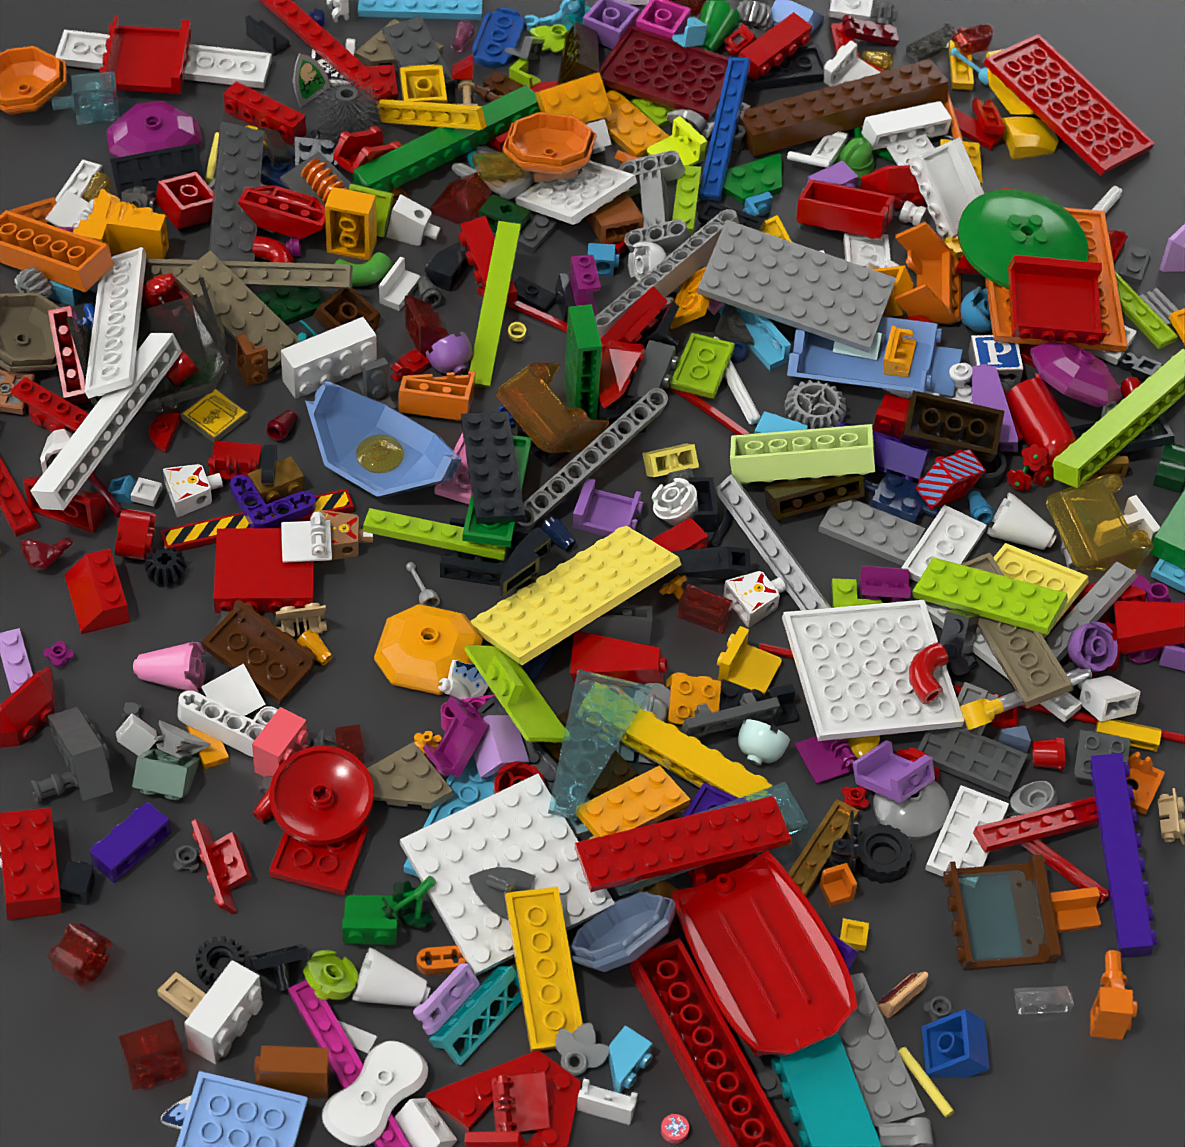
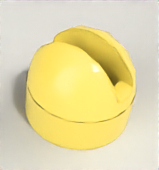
[508,322,526,342]

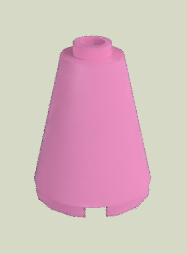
[133,642,206,692]

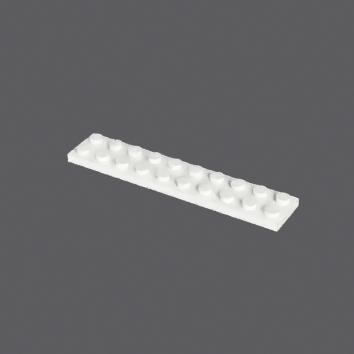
[55,30,272,88]
[85,247,146,399]

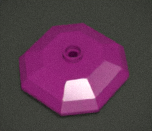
[107,101,202,158]
[1030,342,1122,408]

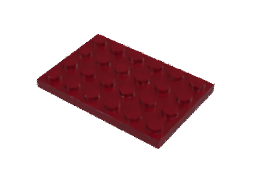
[599,25,729,120]

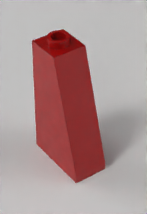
[1114,601,1185,654]
[570,631,668,687]

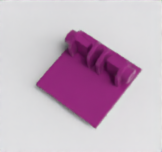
[794,736,857,784]

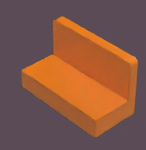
[8,197,57,223]
[1050,887,1101,933]

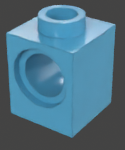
[588,243,619,276]

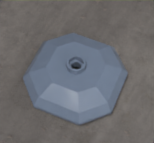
[570,892,676,972]

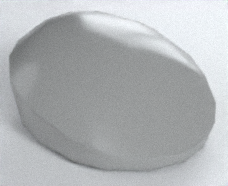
[666,109,707,134]
[1010,781,1058,815]

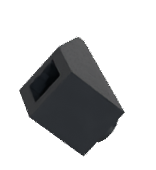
[671,546,751,581]

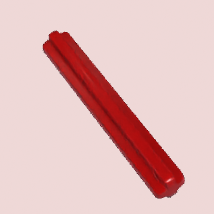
[1021,839,1110,904]

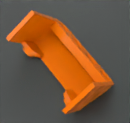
[895,222,961,325]

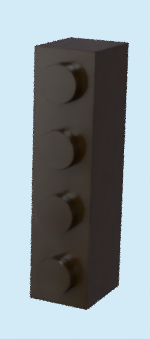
[764,474,865,520]

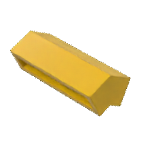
[1095,719,1162,752]

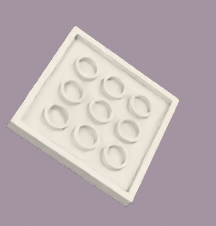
[515,160,637,225]

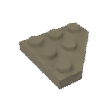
[355,19,443,66]
[367,742,454,809]

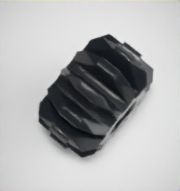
[144,545,187,587]

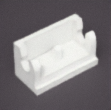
[577,1078,638,1125]

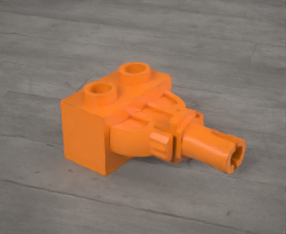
[1090,950,1137,1040]

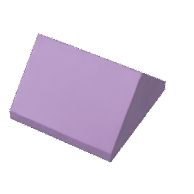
[473,715,530,779]

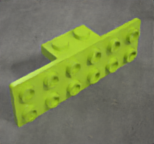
[464,645,571,743]

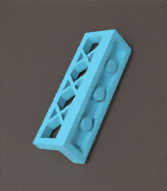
[719,304,791,371]

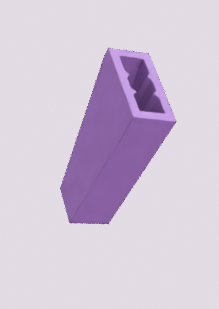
[972,364,1018,452]

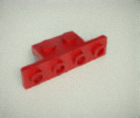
[600,286,668,345]
[10,377,89,434]
[191,819,252,914]

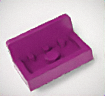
[859,566,911,601]

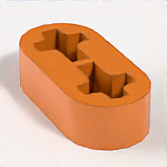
[416,946,467,975]

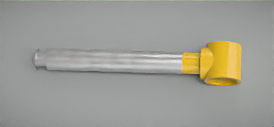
[960,668,1092,730]

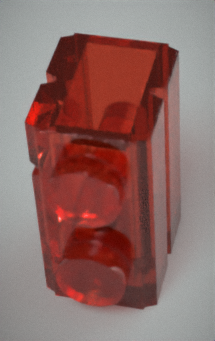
[677,584,733,634]

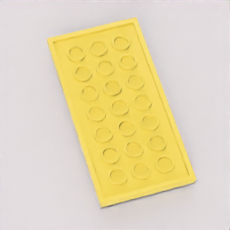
[470,526,681,665]

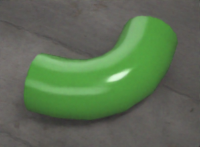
[335,252,393,287]

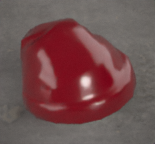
[20,537,73,571]

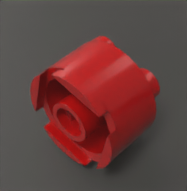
[115,509,156,561]

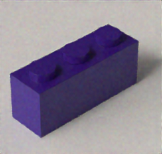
[90,802,171,883]

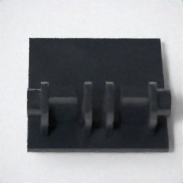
[828,810,859,873]

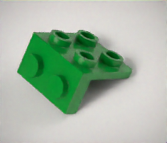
[342,895,398,945]

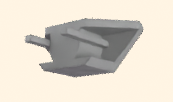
[154,720,210,758]

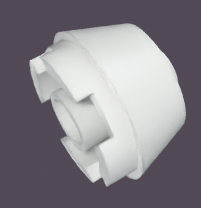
[652,478,698,526]

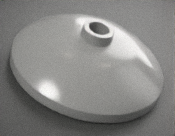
[873,780,950,840]

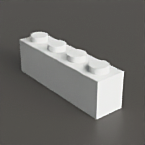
[861,101,952,150]

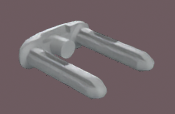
[452,146,535,200]

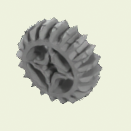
[784,380,847,429]

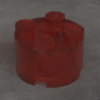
[48,922,112,987]

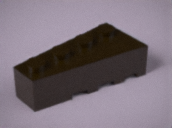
[557,21,599,85]

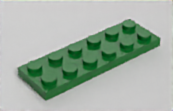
[462,435,532,548]

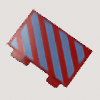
[915,449,986,510]

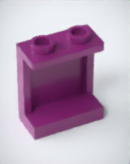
[570,255,601,316]
[423,696,488,778]

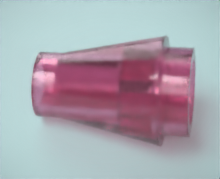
[451,20,475,52]

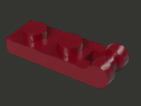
[842,14,899,47]

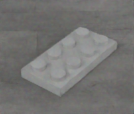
[818,499,925,566]

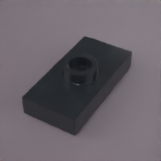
[555,273,576,322]
[513,276,555,313]

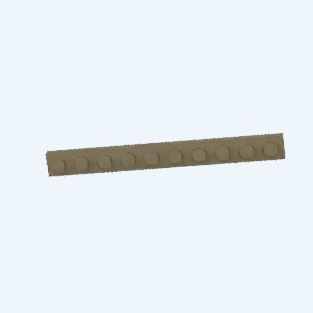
[144,259,353,289]

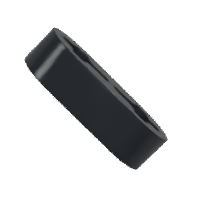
[261,445,277,485]

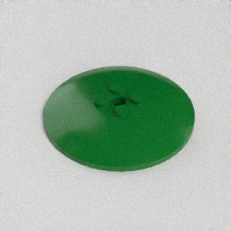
[957,189,1088,289]

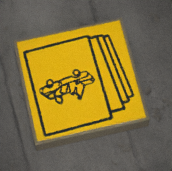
[181,388,248,443]

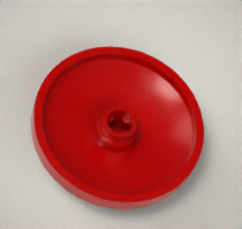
[269,746,374,845]

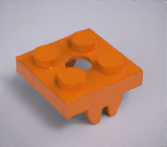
[1126,752,1165,815]

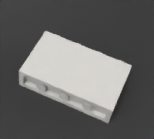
[908,137,984,241]

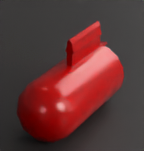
[1004,373,1077,467]

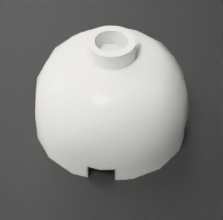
[628,242,667,280]

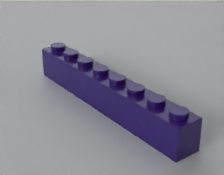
[1090,753,1157,958]

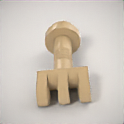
[457,79,478,106]

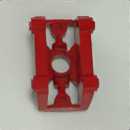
[333,126,403,173]

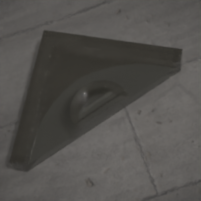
[714,304,755,345]

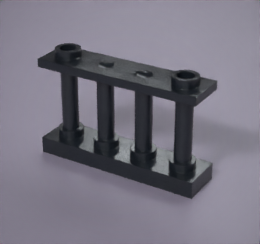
[440,518,546,589]

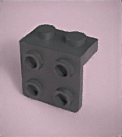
[1074,730,1131,781]

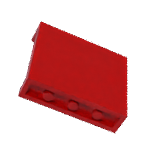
[99,15,192,94]
[1008,255,1107,346]
[213,528,314,614]

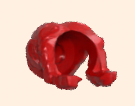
[142,273,202,336]

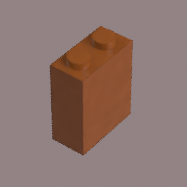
[586,191,644,243]
[254,1046,330,1099]

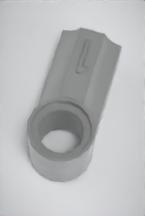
[876,1117,934,1147]

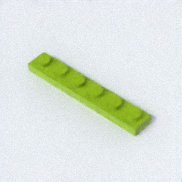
[363,508,508,561]

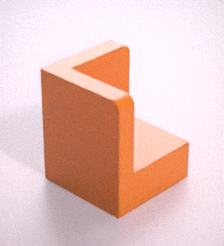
[819,863,857,907]

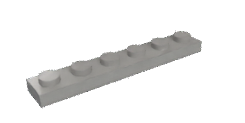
[1045,562,1137,662]

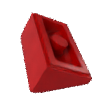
[451,55,473,80]

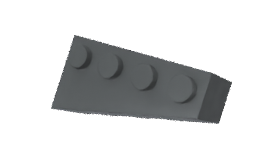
[48,707,113,801]

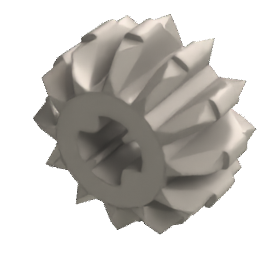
[737,0,772,29]
[14,266,53,299]

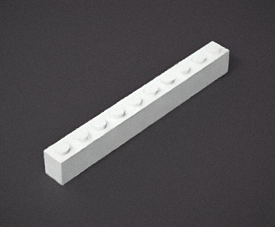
[31,333,182,510]

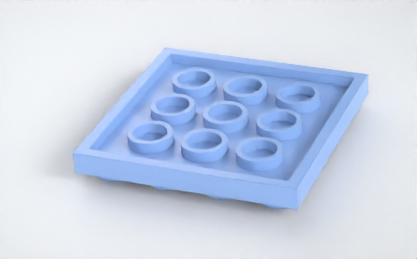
[176,1071,308,1147]

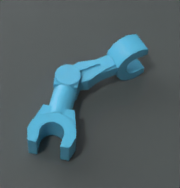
[525,0,580,31]

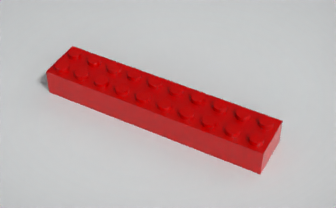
[630,938,793,1147]

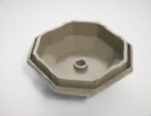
[0,292,61,372]

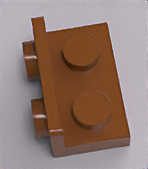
[236,333,268,386]

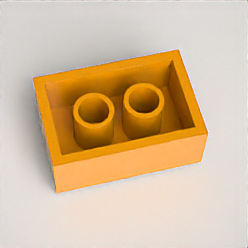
[535,72,612,123]
[325,187,377,261]

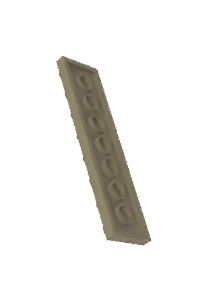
[961,553,1073,708]

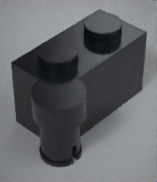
[940,609,980,675]

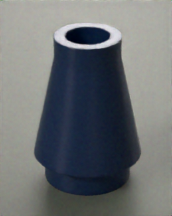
[541,517,576,551]

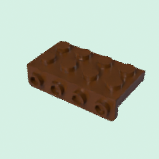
[201,600,315,705]

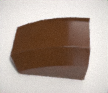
[313,287,380,331]

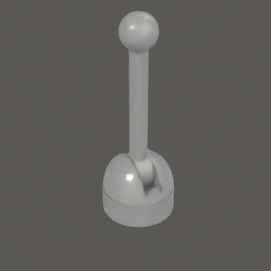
[406,562,440,608]

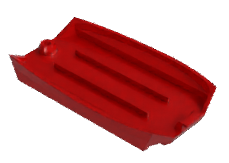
[672,850,857,1057]

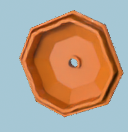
[0,46,67,115]
[503,112,597,175]

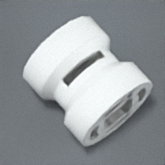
[899,201,928,226]

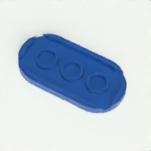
[472,8,525,69]

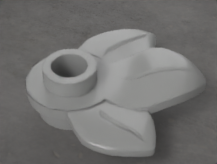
[555,1023,609,1076]

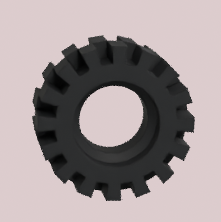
[195,936,245,988]

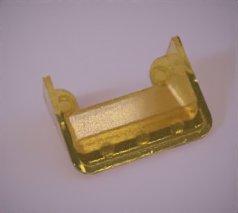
[1046,474,1154,571]

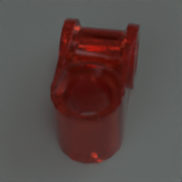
[951,23,994,56]

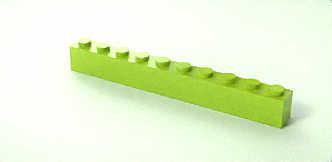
[1052,349,1185,488]

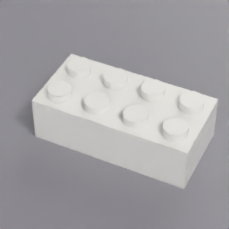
[281,317,377,399]

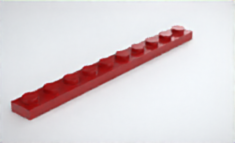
[259,0,392,104]

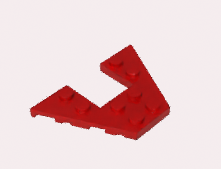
[426,1050,581,1147]

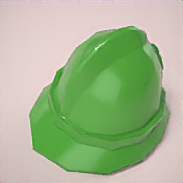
[833,137,876,179]

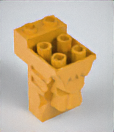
[73,189,169,259]

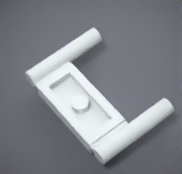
[787,132,848,168]

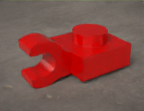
[390,349,430,382]

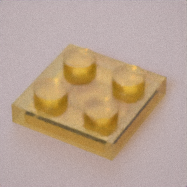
[472,152,525,182]

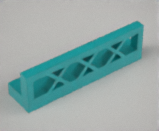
[429,966,522,1065]

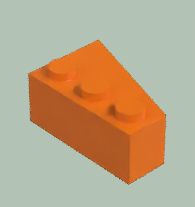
[398,371,476,420]

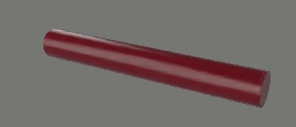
[87,471,122,518]

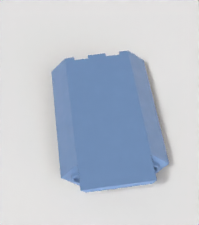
[787,317,963,396]

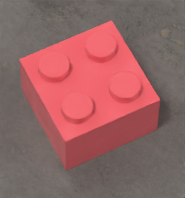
[252,707,309,777]

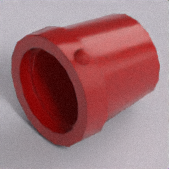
[165,350,199,387]
[1032,737,1065,770]

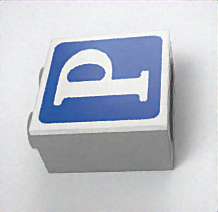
[968,335,1023,385]

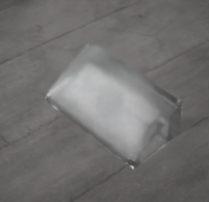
[1014,986,1074,1014]

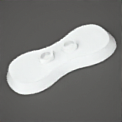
[322,1041,428,1146]

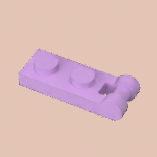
[413,963,480,1035]

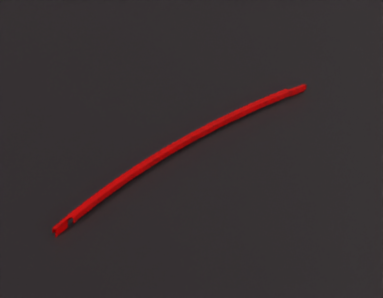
[477,286,750,435]

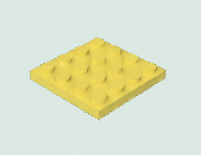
[994,543,1089,638]

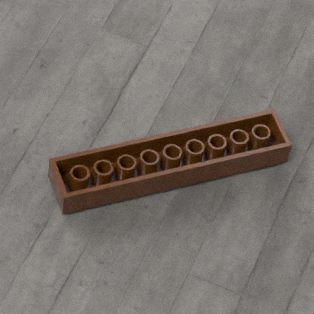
[737,59,949,156]

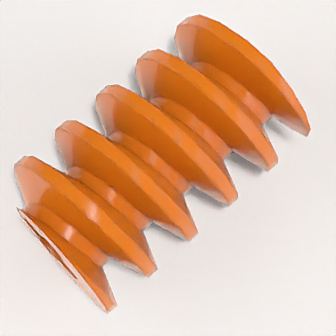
[301,158,349,204]

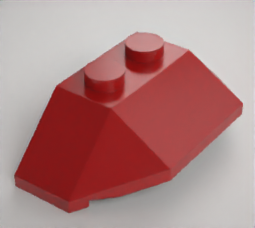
[859,165,928,209]
[238,186,326,239]
[0,667,55,748]

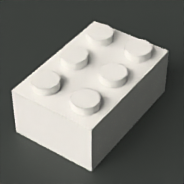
[184,960,263,1064]

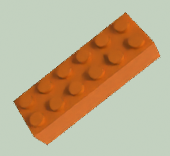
[0,210,114,292]

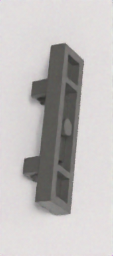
[680,692,780,737]

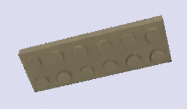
[176,251,300,373]

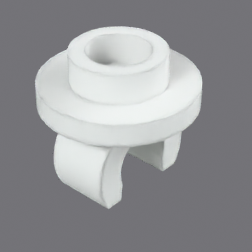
[949,363,972,388]

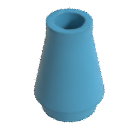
[967,491,994,524]

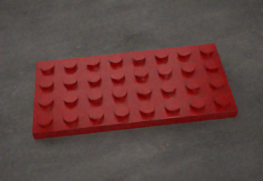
[983,34,1155,175]

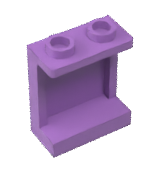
[572,478,644,537]
[853,740,935,803]

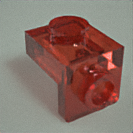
[334,724,365,760]

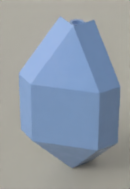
[305,381,462,497]

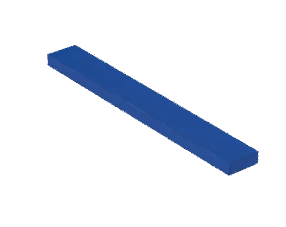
[698,57,751,201]

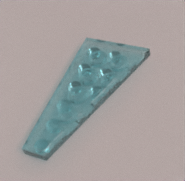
[548,670,653,819]

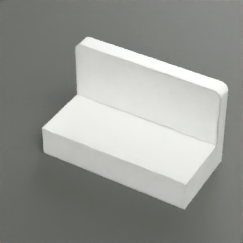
[379,257,421,311]
[394,1098,457,1147]

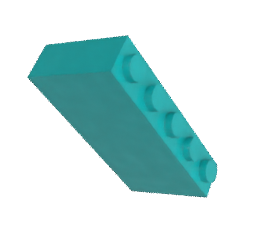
[771,1032,882,1147]

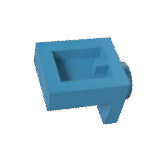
[742,192,773,217]

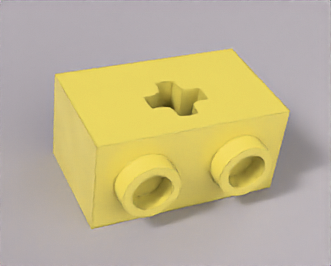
[642,443,699,477]

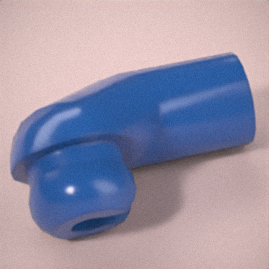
[78,303,95,332]

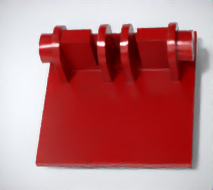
[208,441,262,480]
[491,1072,550,1132]

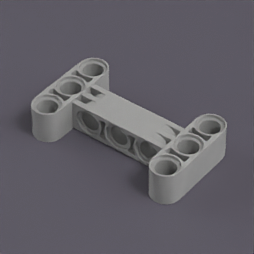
[619,150,691,253]

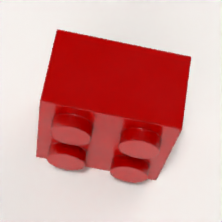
[156,172,214,230]

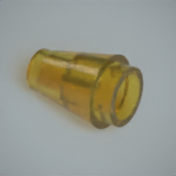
[861,50,894,71]
[82,172,111,202]

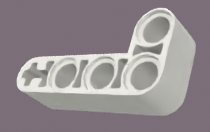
[177,691,278,757]

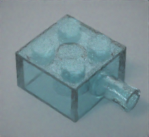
[52,72,120,125]

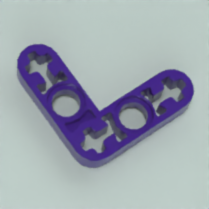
[230,475,316,528]

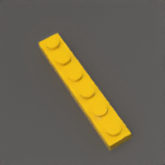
[377,99,486,130]

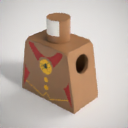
[320,510,373,561]

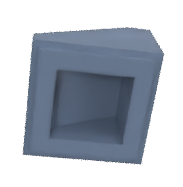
[998,726,1031,754]

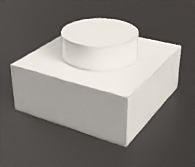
[130,477,162,507]

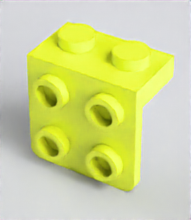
[647,116,707,166]

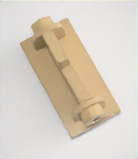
[1158,788,1185,845]

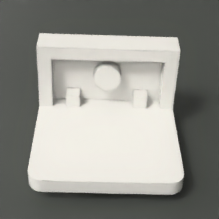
[824,40,880,87]

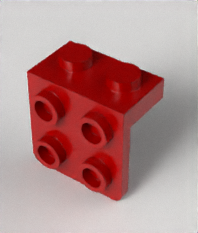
[873,394,908,438]

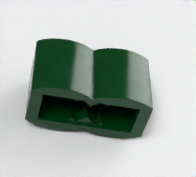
[1153,443,1185,493]

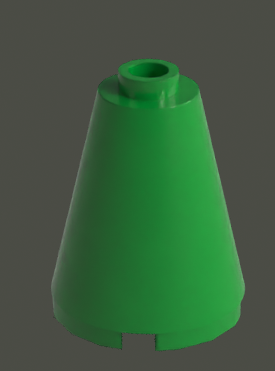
[695,0,741,53]

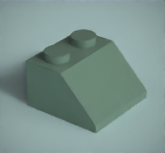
[132,748,201,800]

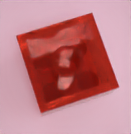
[118,1019,186,1090]

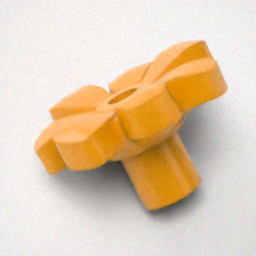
[659,575,688,600]
[414,731,442,759]

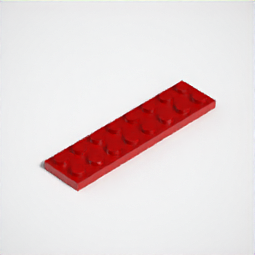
[575,796,791,892]

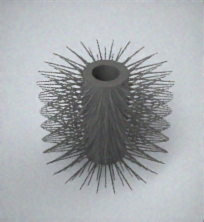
[315,73,382,142]

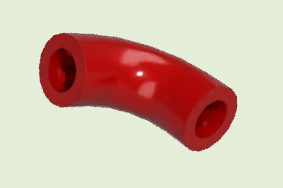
[252,236,294,263]
[909,642,948,704]

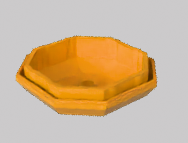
[374,604,483,695]

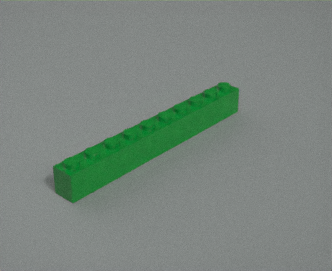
[353,85,541,192]

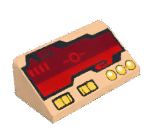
[877,971,928,1018]

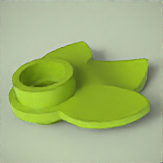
[530,24,568,53]

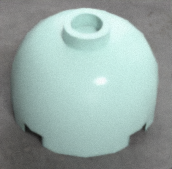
[738,719,790,766]

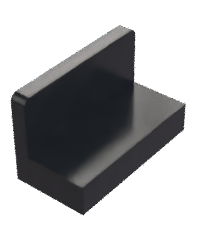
[245,15,290,56]

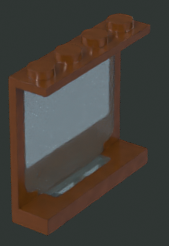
[943,854,1061,970]

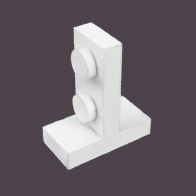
[1094,495,1160,548]

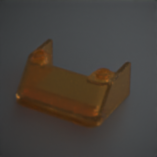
[496,362,609,453]

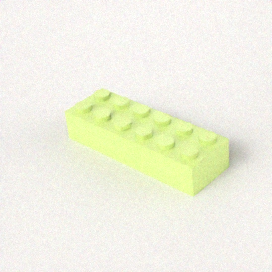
[730,424,875,484]

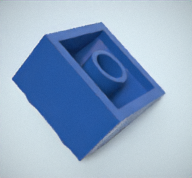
[921,1009,990,1078]

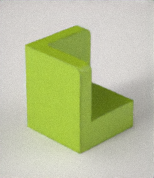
[509,57,541,88]

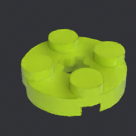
[303,950,358,1000]

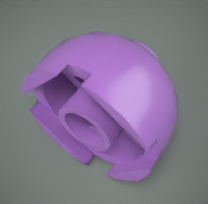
[426,332,473,375]
[1067,621,1118,672]

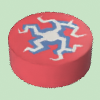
[661,1114,689,1144]

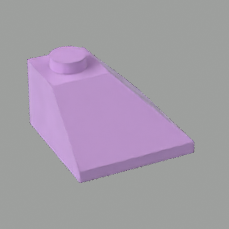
[1159,224,1185,272]

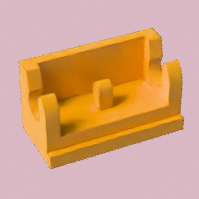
[883,326,916,378]

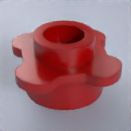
[841,786,869,810]

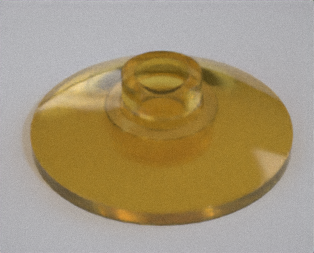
[356,434,403,473]

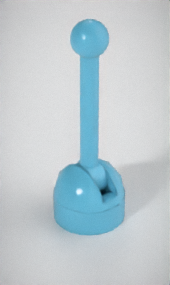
[951,48,988,86]

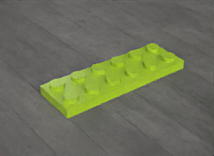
[912,557,1068,635]

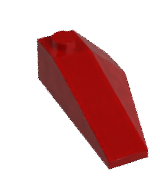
[599,341,645,408]

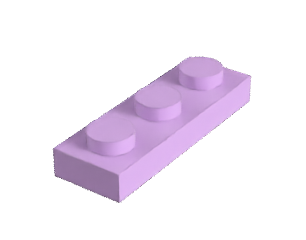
[0,628,33,695]

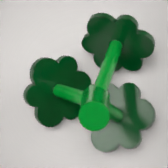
[381,876,436,928]

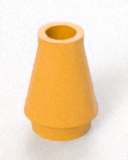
[297,629,333,666]

